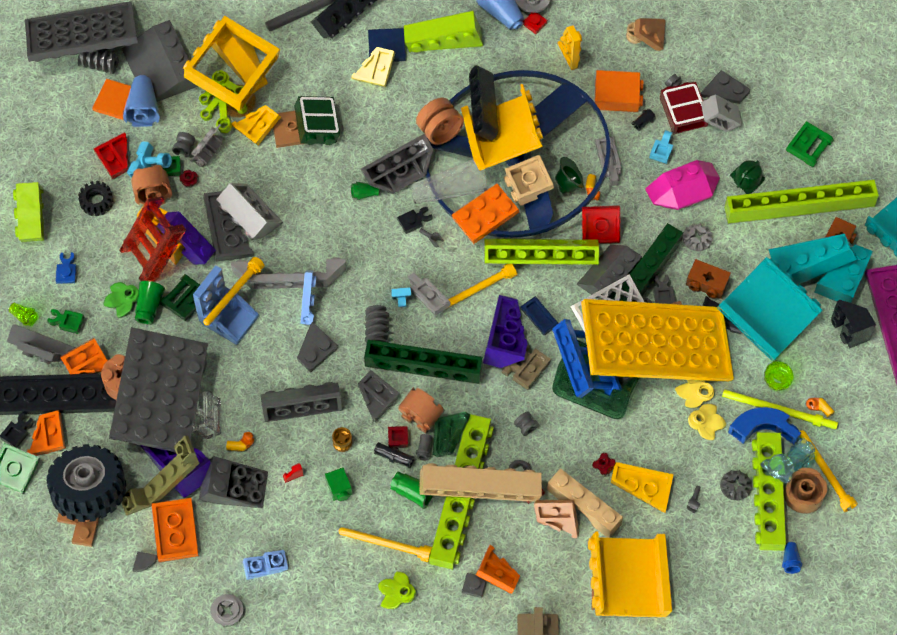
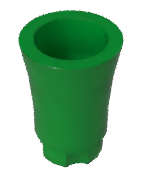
[135,281,165,325]
[390,472,434,509]

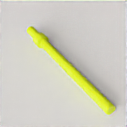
[722,389,838,430]

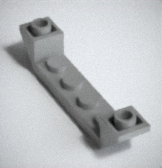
[231,257,346,289]

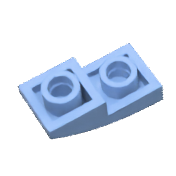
[243,550,288,580]

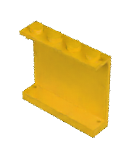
[461,84,543,171]
[588,531,672,617]

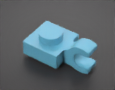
[649,130,673,164]

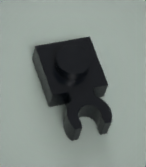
[397,207,433,234]
[0,412,34,448]

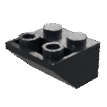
[831,299,876,349]

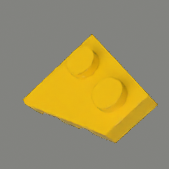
[232,105,281,145]

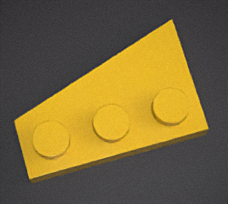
[557,25,582,70]
[611,462,673,513]

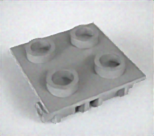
[190,124,223,167]

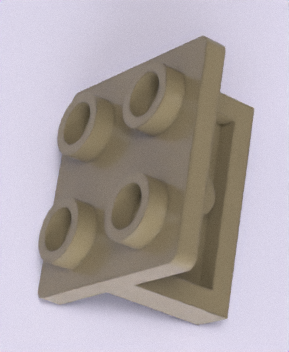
[517,607,559,635]

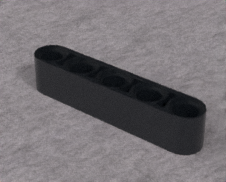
[469,65,499,141]

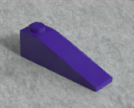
[483,295,527,368]
[140,445,211,498]

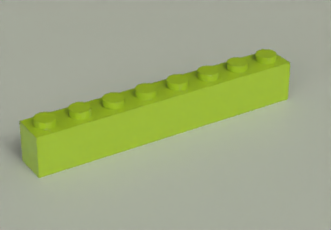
[724,179,878,224]

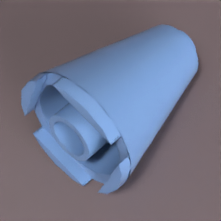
[476,0,524,30]
[123,75,160,127]

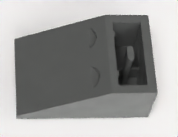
[199,456,268,509]

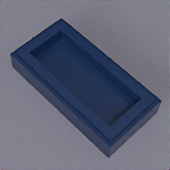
[520,296,559,336]

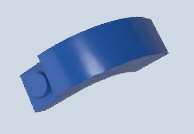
[728,407,801,445]

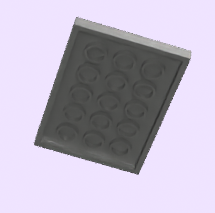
[25,1,138,62]
[109,327,208,452]

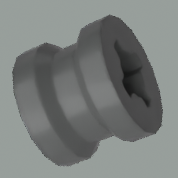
[514,411,539,436]

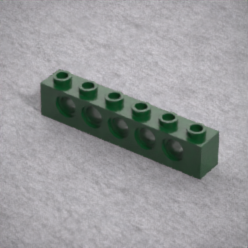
[364,340,483,384]

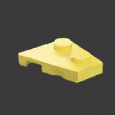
[351,47,395,87]

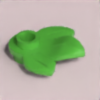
[103,282,139,318]

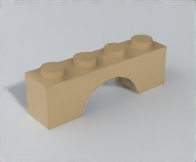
[547,468,623,538]

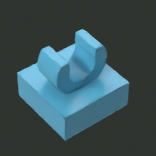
[391,287,411,307]

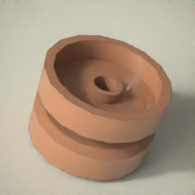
[416,97,464,145]

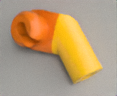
[585,174,600,201]
[806,398,835,418]
[226,432,254,452]

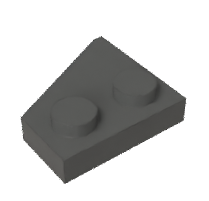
[701,70,751,104]
[297,322,338,373]
[358,370,400,422]

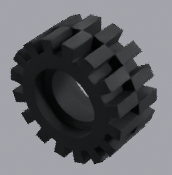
[78,181,114,216]

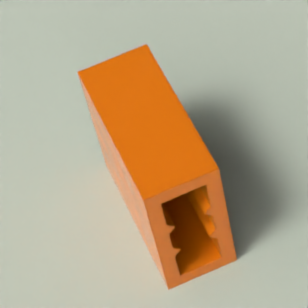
[595,70,643,112]

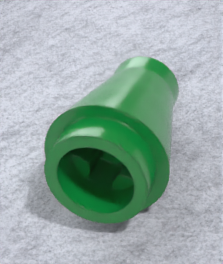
[351,181,379,200]

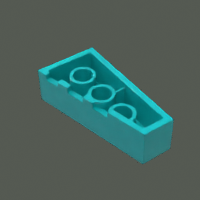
[768,234,857,285]

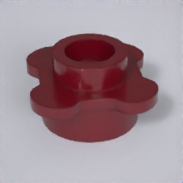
[592,453,616,475]

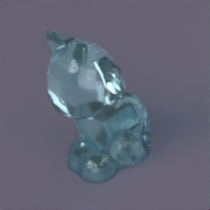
[760,438,815,483]

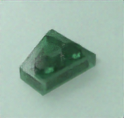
[432,412,470,457]

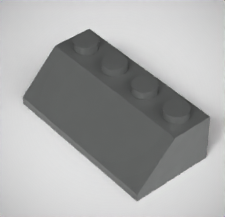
[261,382,342,422]

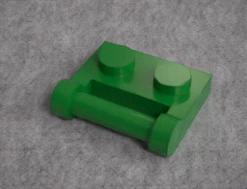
[786,121,834,167]

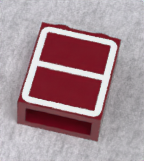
[660,81,708,135]

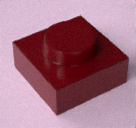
[388,426,408,448]

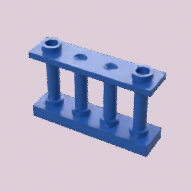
[552,319,622,399]

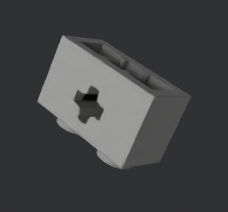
[701,94,742,132]

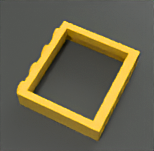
[183,15,280,111]

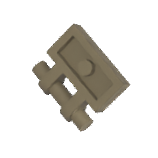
[501,344,551,390]

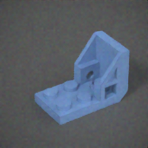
[193,265,259,345]

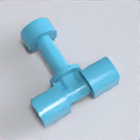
[127,142,172,177]

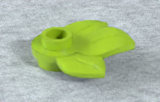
[378,572,416,609]

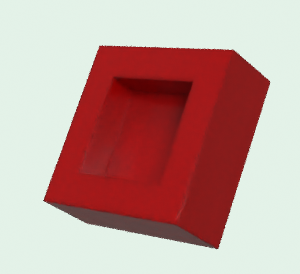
[522,12,548,34]

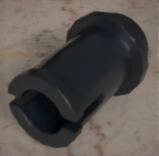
[632,109,655,131]

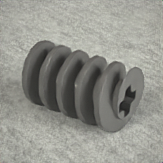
[78,49,119,74]
[365,305,389,345]

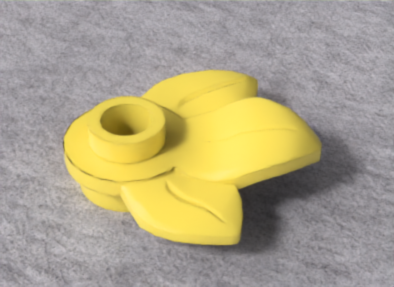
[675,380,714,408]
[688,404,726,440]

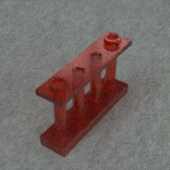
[119,196,186,282]

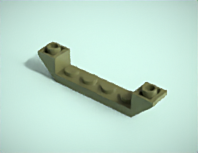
[121,436,199,516]

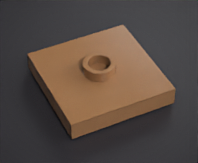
[273,111,300,148]

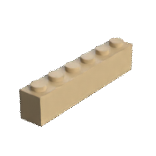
[420,463,542,502]

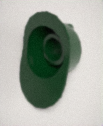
[555,157,584,194]
[730,160,765,194]

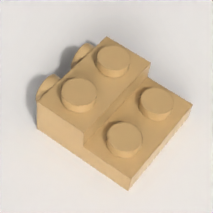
[504,155,554,206]

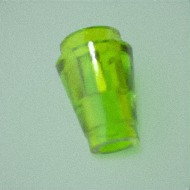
[8,302,38,326]

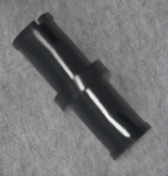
[374,442,415,468]

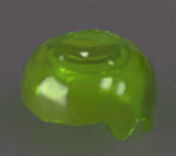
[764,361,794,391]

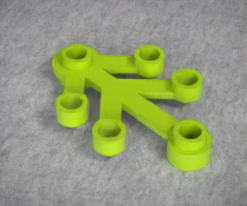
[199,70,248,133]

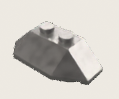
[361,134,433,194]

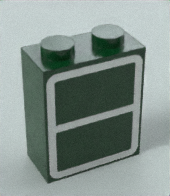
[294,96,340,145]

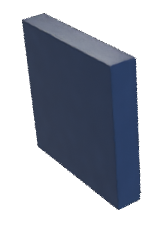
[368,28,406,62]

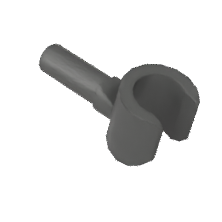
[419,228,444,248]
[687,486,701,514]

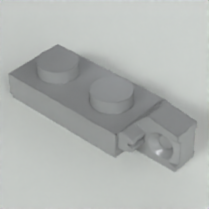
[595,137,621,186]
[408,273,451,316]

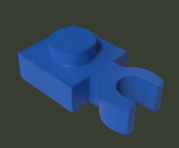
[56,252,77,284]

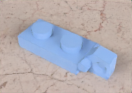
[300,270,316,325]

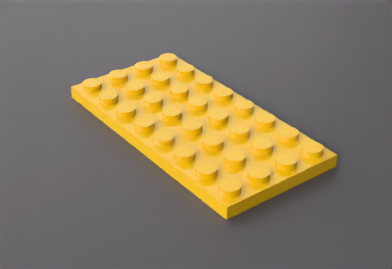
[581,299,734,382]

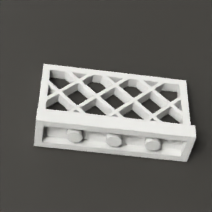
[570,274,644,344]

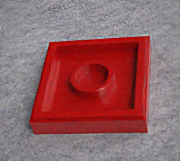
[582,205,620,243]

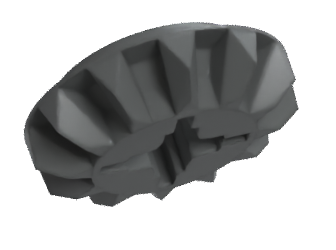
[720,470,752,500]

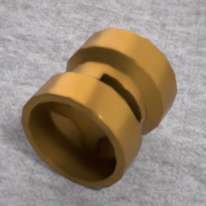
[332,427,352,452]

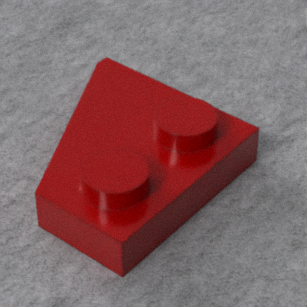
[94,132,128,179]

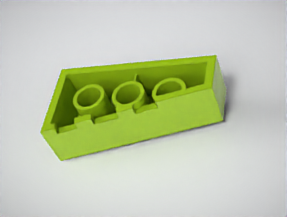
[404,11,483,52]

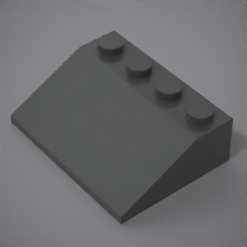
[121,20,198,102]

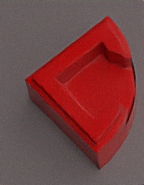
[283,463,304,483]

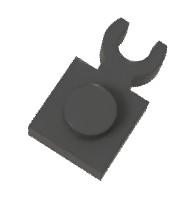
[653,275,675,304]

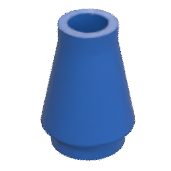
[782,542,802,574]

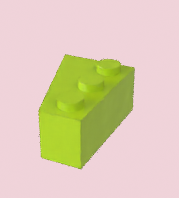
[13,182,44,242]

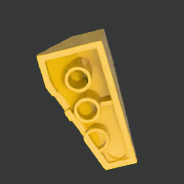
[211,29,268,93]

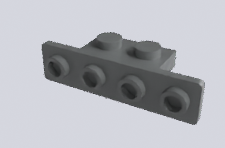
[7,324,76,364]

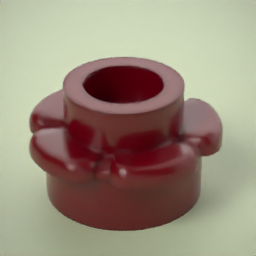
[180,170,198,187]

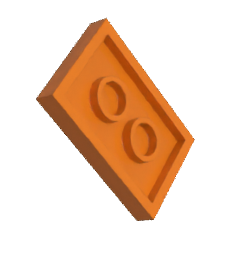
[452,184,520,244]
[152,498,199,562]

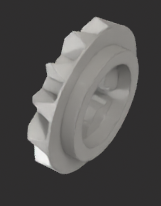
[682,223,713,251]
[211,594,243,627]

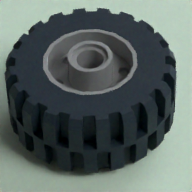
[46,444,127,522]

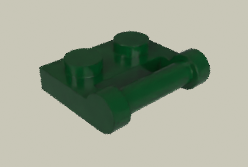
[160,274,200,322]

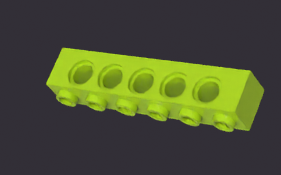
[484,239,599,264]
[752,432,786,551]

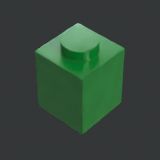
[325,467,352,501]

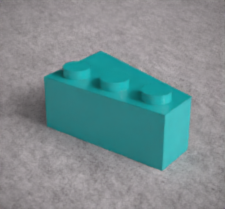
[814,244,873,303]

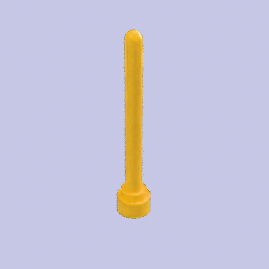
[203,257,265,326]
[446,264,517,309]
[799,430,858,512]
[339,527,432,563]

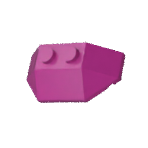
[645,160,720,210]

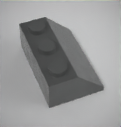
[577,244,642,300]

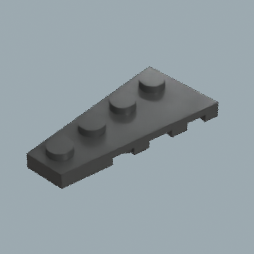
[203,191,254,262]

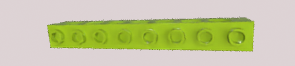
[429,414,494,570]

